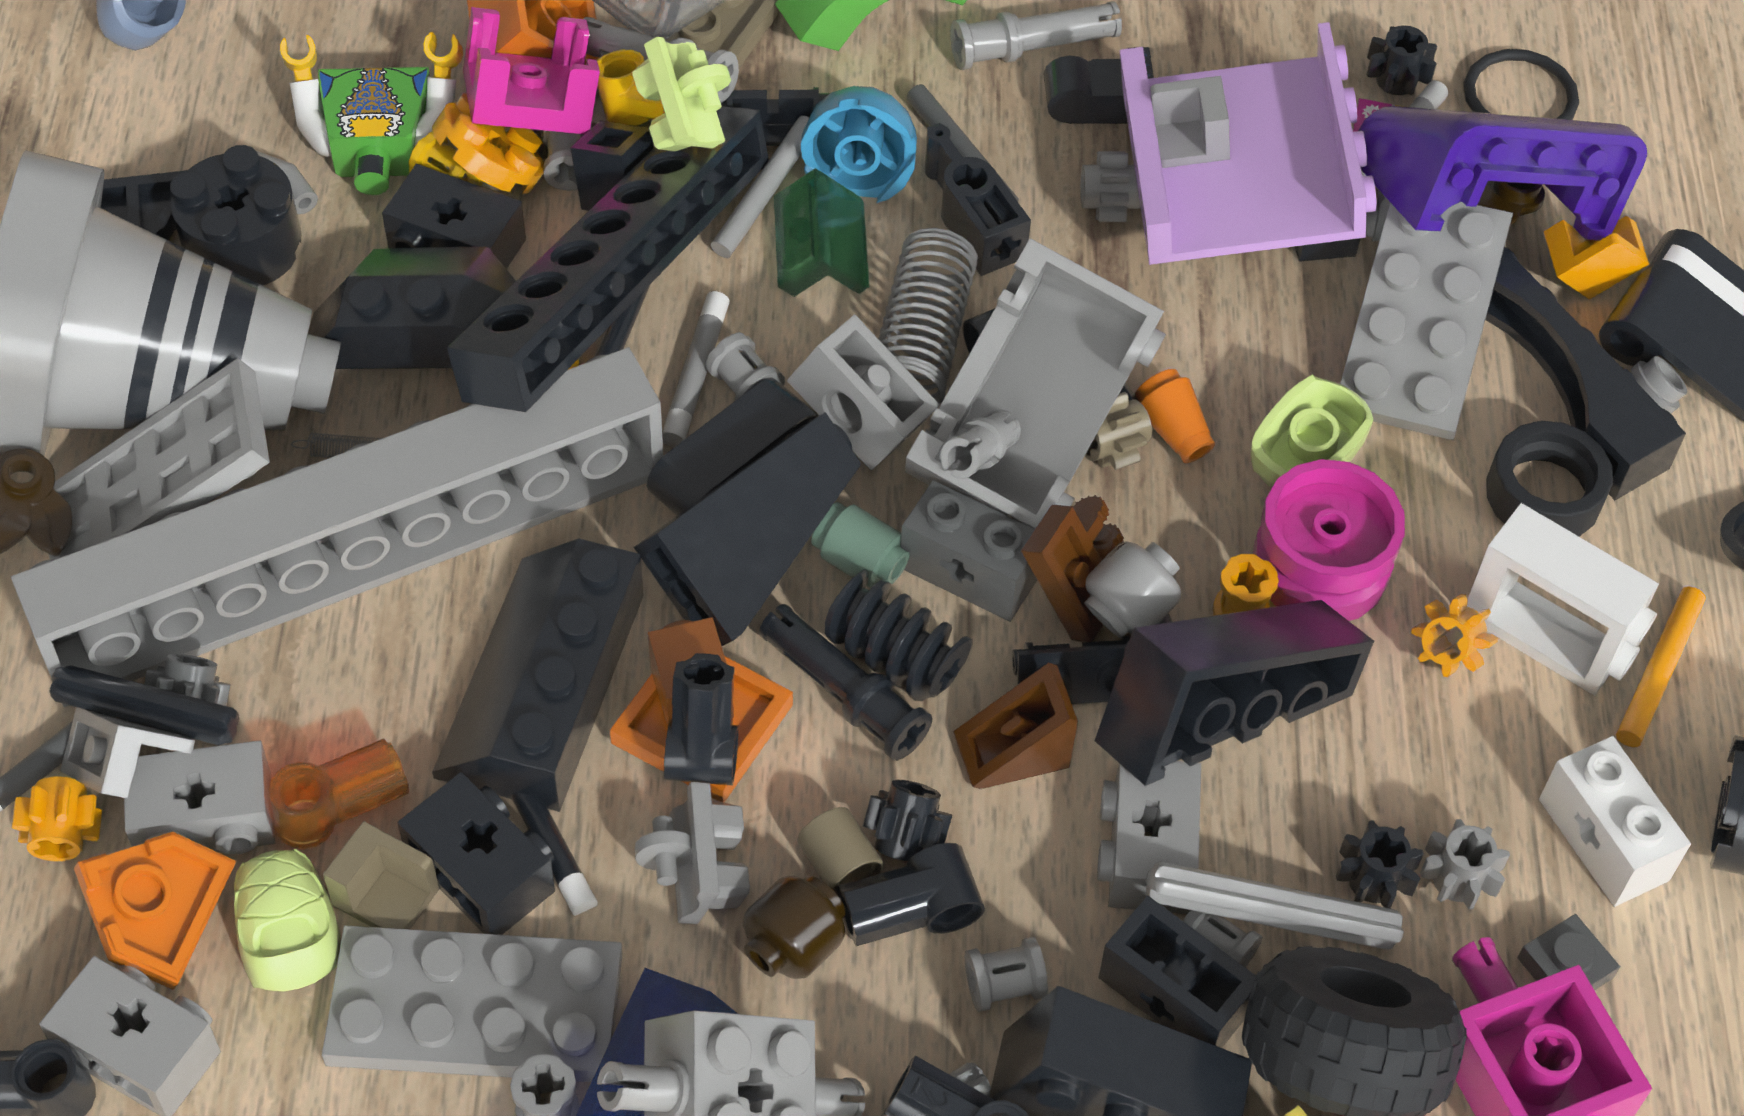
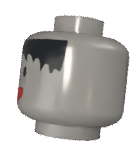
[1084,541,1181,638]

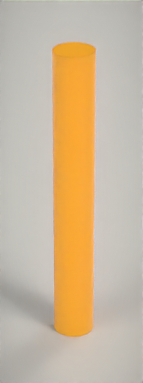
[1616,586,1706,747]

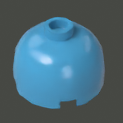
[801,86,917,205]

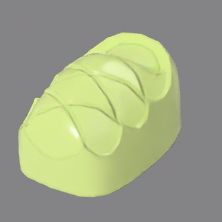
[1251,374,1374,489]
[234,849,341,991]

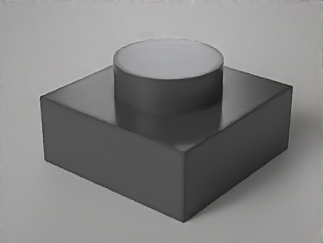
[1517,913,1621,990]

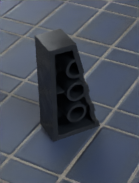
[1094,600,1374,786]

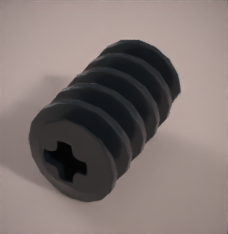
[825,569,973,701]

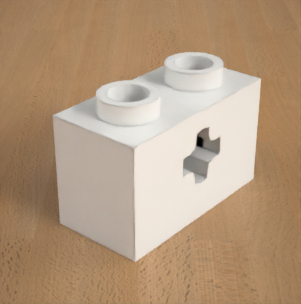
[1539,736,1691,907]

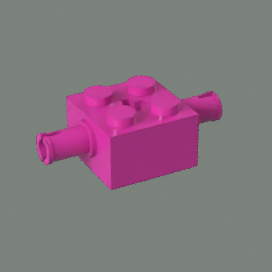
[1452,937,1653,1116]

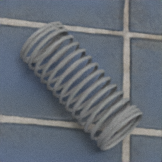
[878,228,978,404]

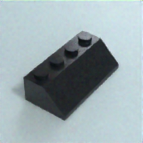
[432,538,644,812]

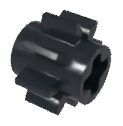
[1366,25,1437,95]
[863,780,952,861]
[1336,820,1424,909]

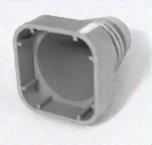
[0,150,341,456]

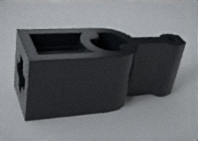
[925,123,1031,276]

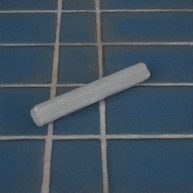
[1146,861,1404,950]

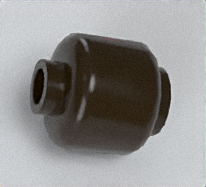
[743,875,846,979]

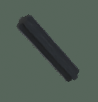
[49,665,240,746]

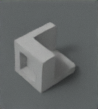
[1150,76,1230,168]

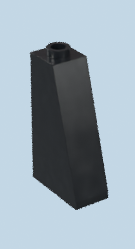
[633,412,861,646]

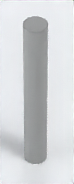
[710,116,809,258]

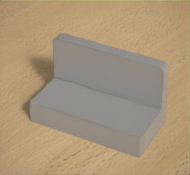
[60,707,195,798]

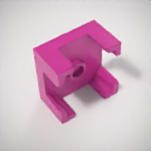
[463,7,600,134]

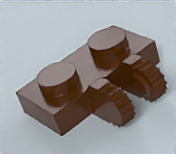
[1021,495,1124,642]

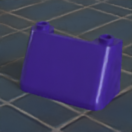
[1358,106,1647,240]

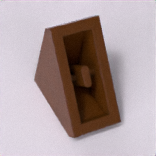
[953,663,1078,789]

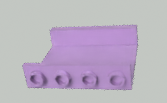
[1120,22,1376,265]

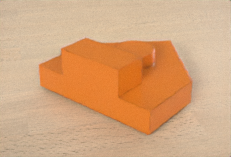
[74,832,236,990]

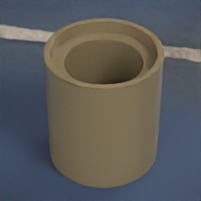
[797,807,884,896]

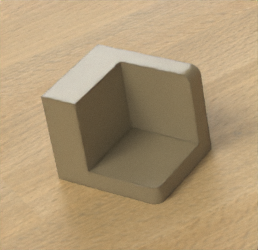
[323,821,439,929]

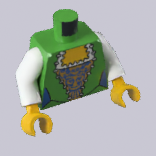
[280,32,463,195]

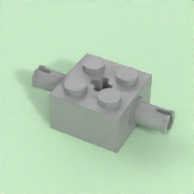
[597,1011,865,1116]

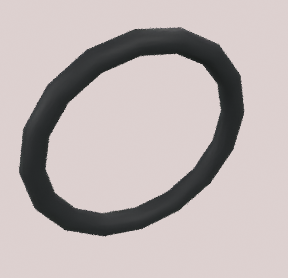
[1463,49,1579,120]

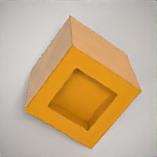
[1543,216,1649,300]

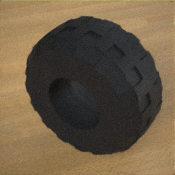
[1241,946,1467,1116]

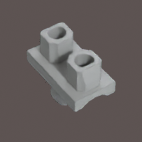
[635,782,750,924]

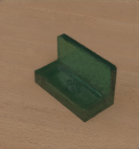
[774,168,869,297]

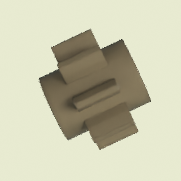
[1085,392,1152,470]

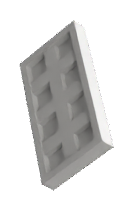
[1340,202,1513,440]
[49,358,270,559]
[322,926,623,1083]

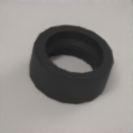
[1486,420,1613,537]

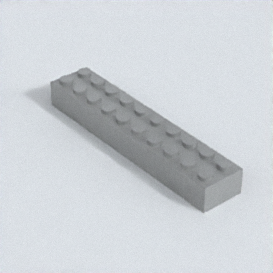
[10,347,664,707]

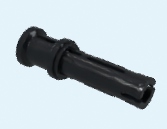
[759,604,933,761]

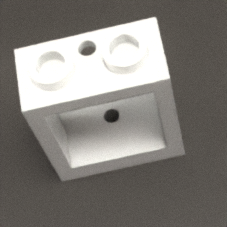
[1467,503,1659,696]

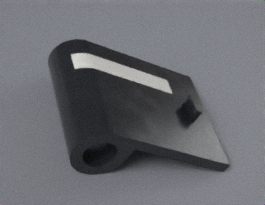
[1599,229,1744,421]

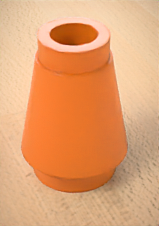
[1135,369,1215,463]

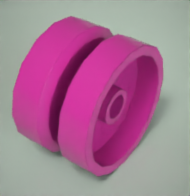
[1253,459,1405,621]

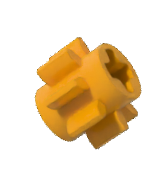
[1411,594,1498,677]
[11,776,102,861]

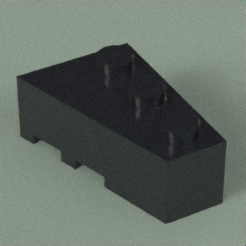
[990,986,1252,1116]

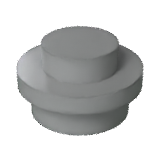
[1631,356,1687,413]

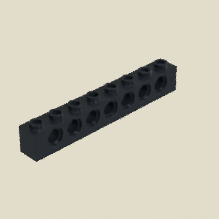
[447,106,769,412]

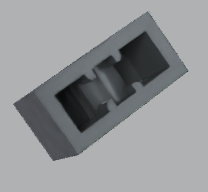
[901,480,1037,622]

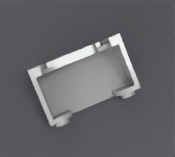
[905,238,1166,529]

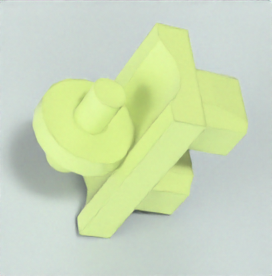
[632,37,731,151]

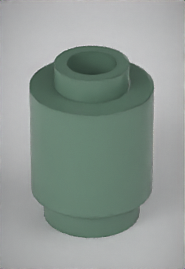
[811,502,910,589]

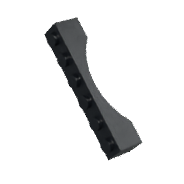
[1485,247,1686,501]

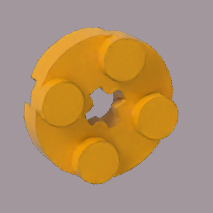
[432,93,544,194]

